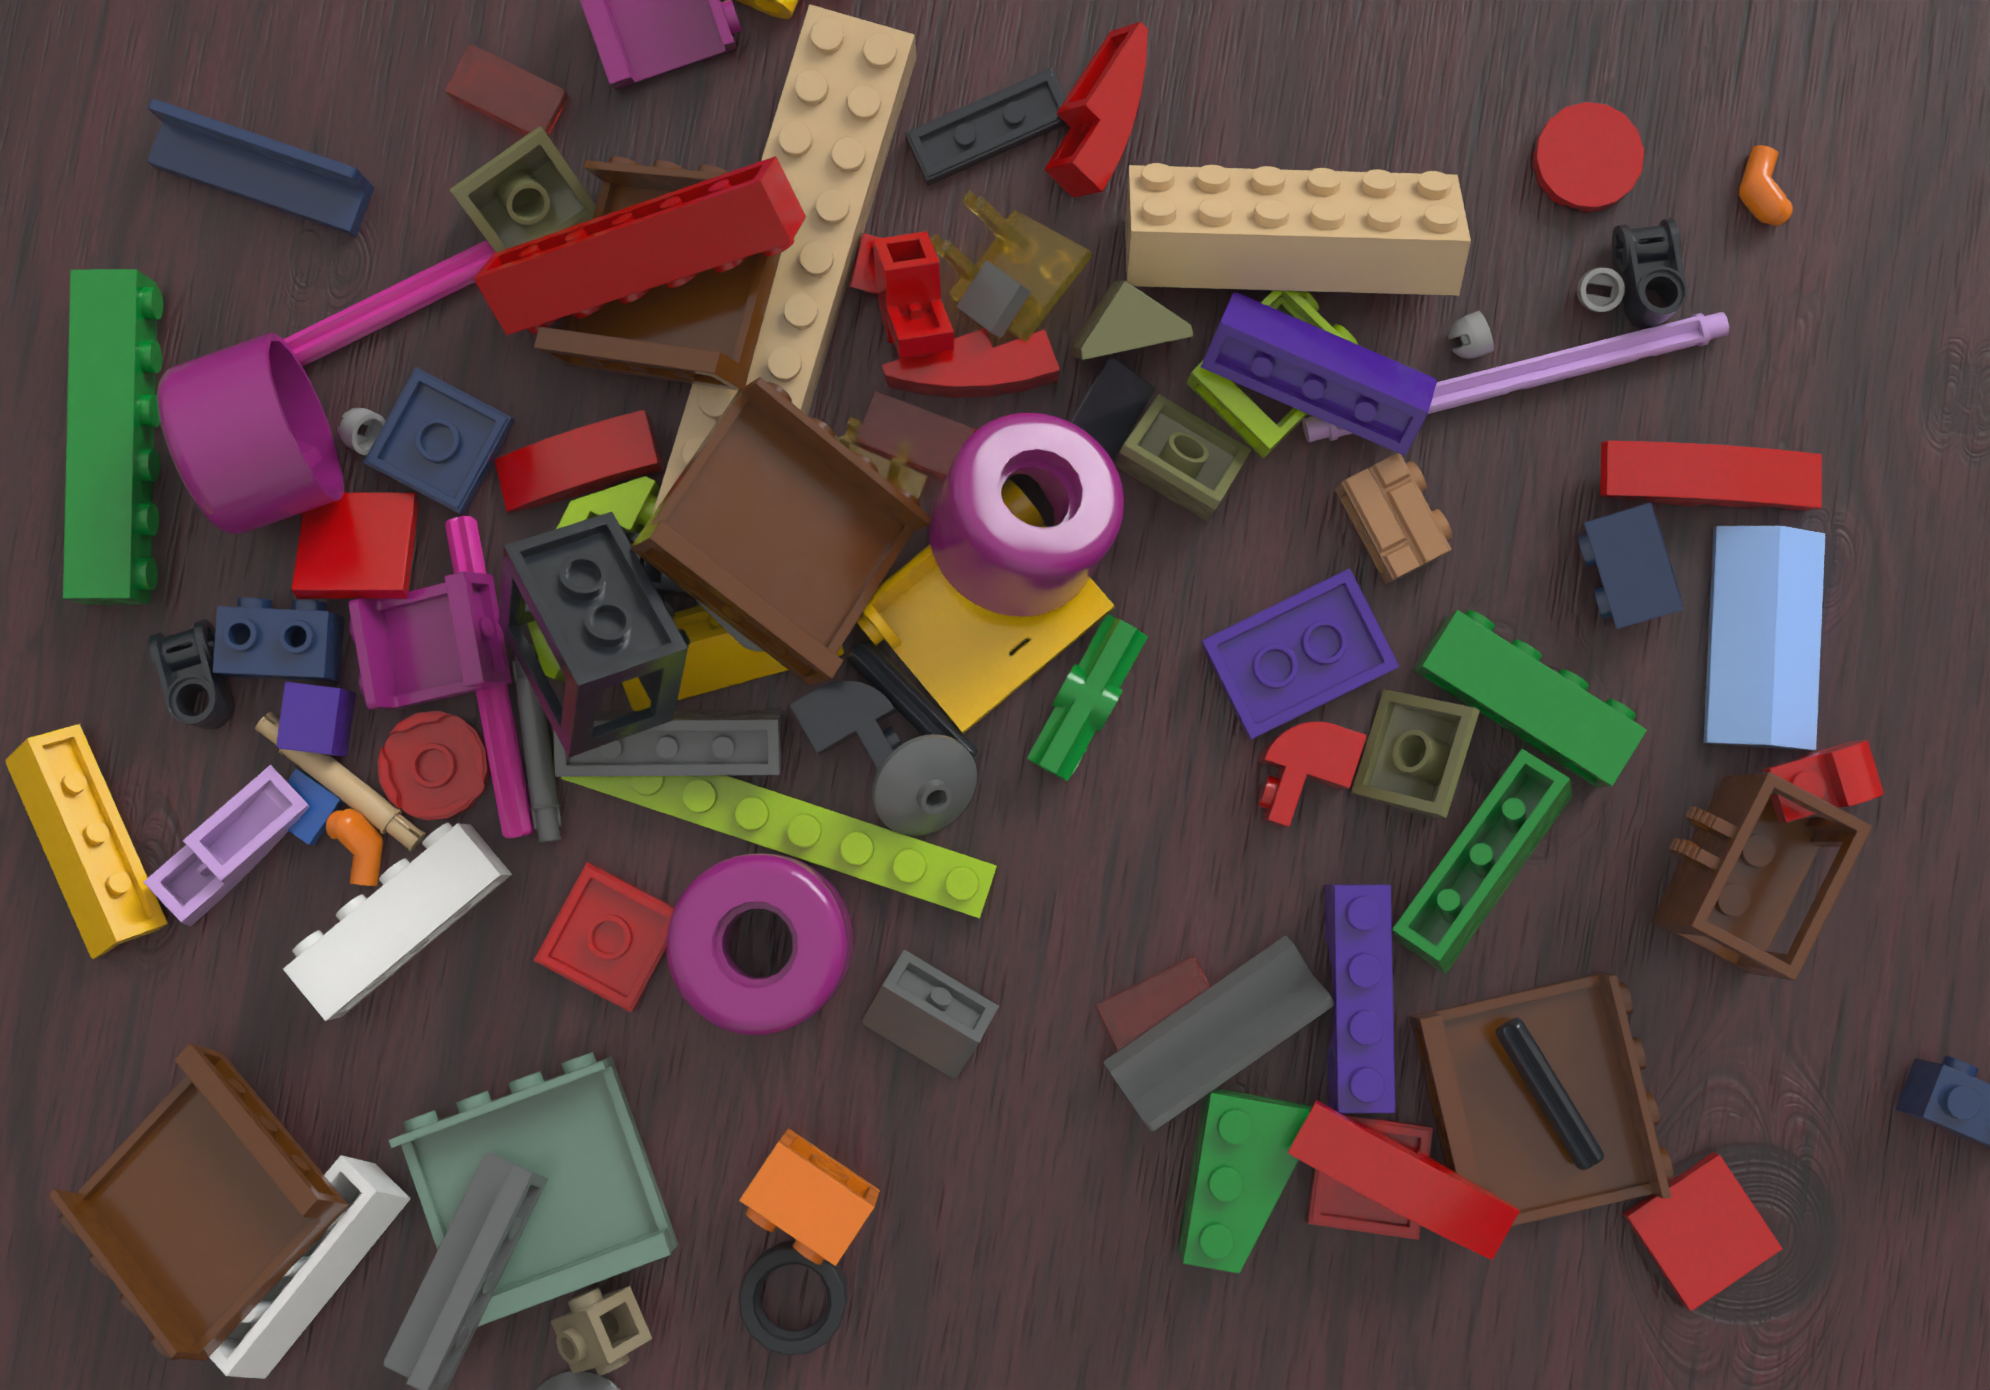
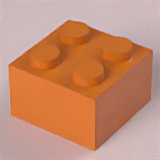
[739,1128,880,1266]

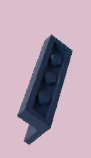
[147,98,374,237]

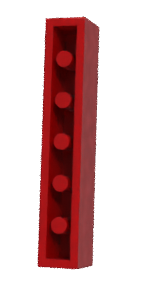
[473,156,806,336]

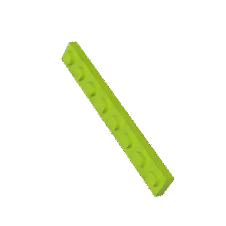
[561,775,997,918]

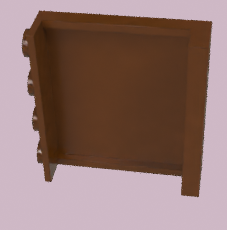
[534,156,781,390]
[630,377,933,686]
[1410,972,1673,1226]
[48,1043,349,1361]

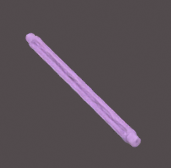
[1302,312,1729,442]

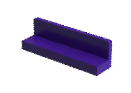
[1201,293,1437,456]

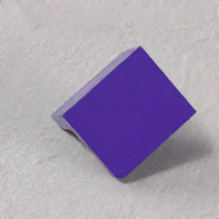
[276,682,356,757]

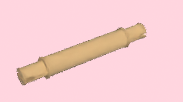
[255,712,426,852]

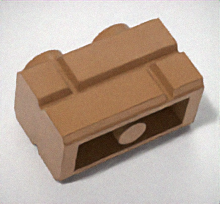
[1335,453,1452,585]

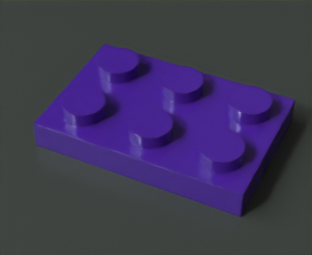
[1200,568,1400,740]

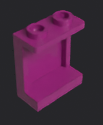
[349,571,512,710]

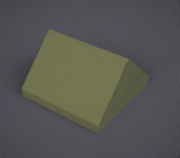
[449,126,596,253]
[1071,281,1193,360]
[1115,394,1251,522]
[1351,689,1480,819]

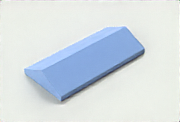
[1703,526,1825,751]

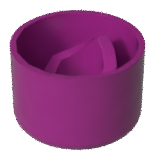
[157,332,344,535]
[929,412,1124,617]
[666,854,853,1035]

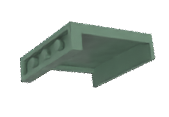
[389,1052,678,1326]

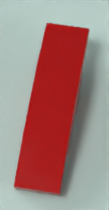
[1600,440,1822,511]
[1287,1100,1520,1260]

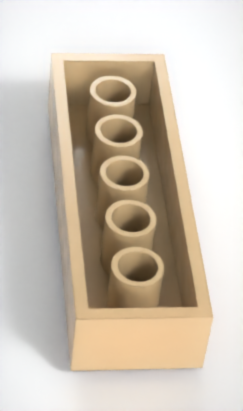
[1125,163,1471,296]

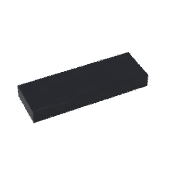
[905,68,1067,186]

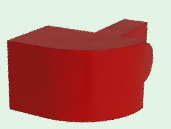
[873,231,954,358]
[1257,722,1367,828]
[1762,739,1885,823]

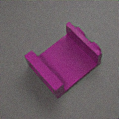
[580,0,742,90]

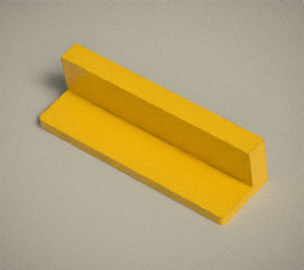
[622,605,844,711]
[6,724,168,959]

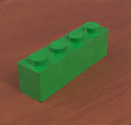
[1412,609,1647,788]
[1392,749,1572,975]

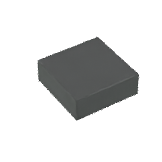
[956,260,1032,338]

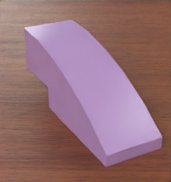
[144,765,310,927]

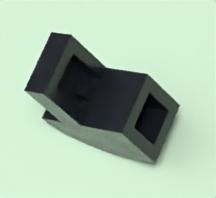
[790,681,902,770]

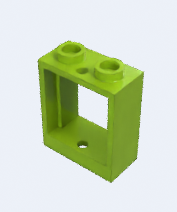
[1186,290,1358,459]

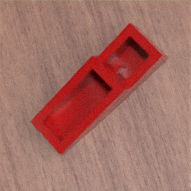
[1044,21,1148,198]
[882,328,1060,398]
[494,409,664,513]

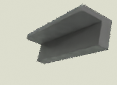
[553,710,784,777]
[1103,935,1335,1131]
[384,1152,548,1390]

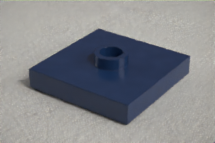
[363,367,516,516]

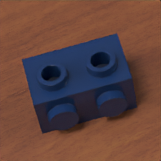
[1578,502,1684,629]
[213,597,345,682]
[1895,1056,1990,1149]

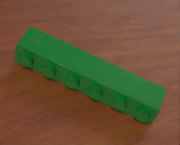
[63,269,163,605]

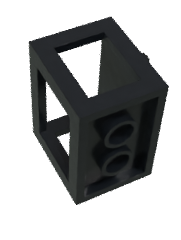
[498,512,690,758]

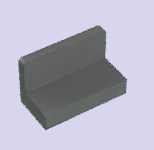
[862,950,999,1079]

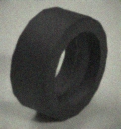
[739,1241,848,1356]

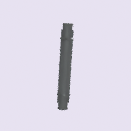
[512,644,562,843]

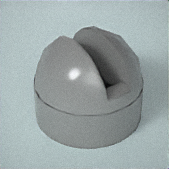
[1577,268,1625,312]
[1448,311,1494,359]
[337,408,386,455]

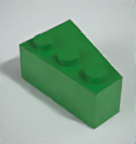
[1177,1088,1313,1274]

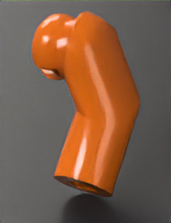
[1739,145,1793,226]
[326,809,383,886]

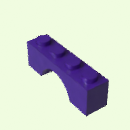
[1324,884,1395,1113]

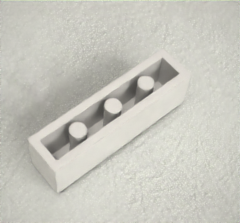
[283,822,512,1021]
[209,1155,411,1379]

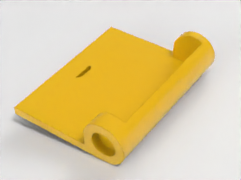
[856,479,1115,734]

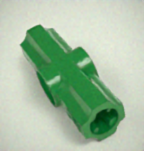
[1027,614,1148,782]

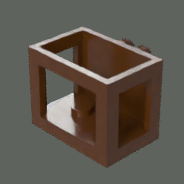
[1651,772,1873,981]

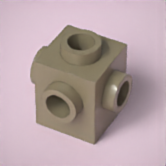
[551,1286,652,1376]

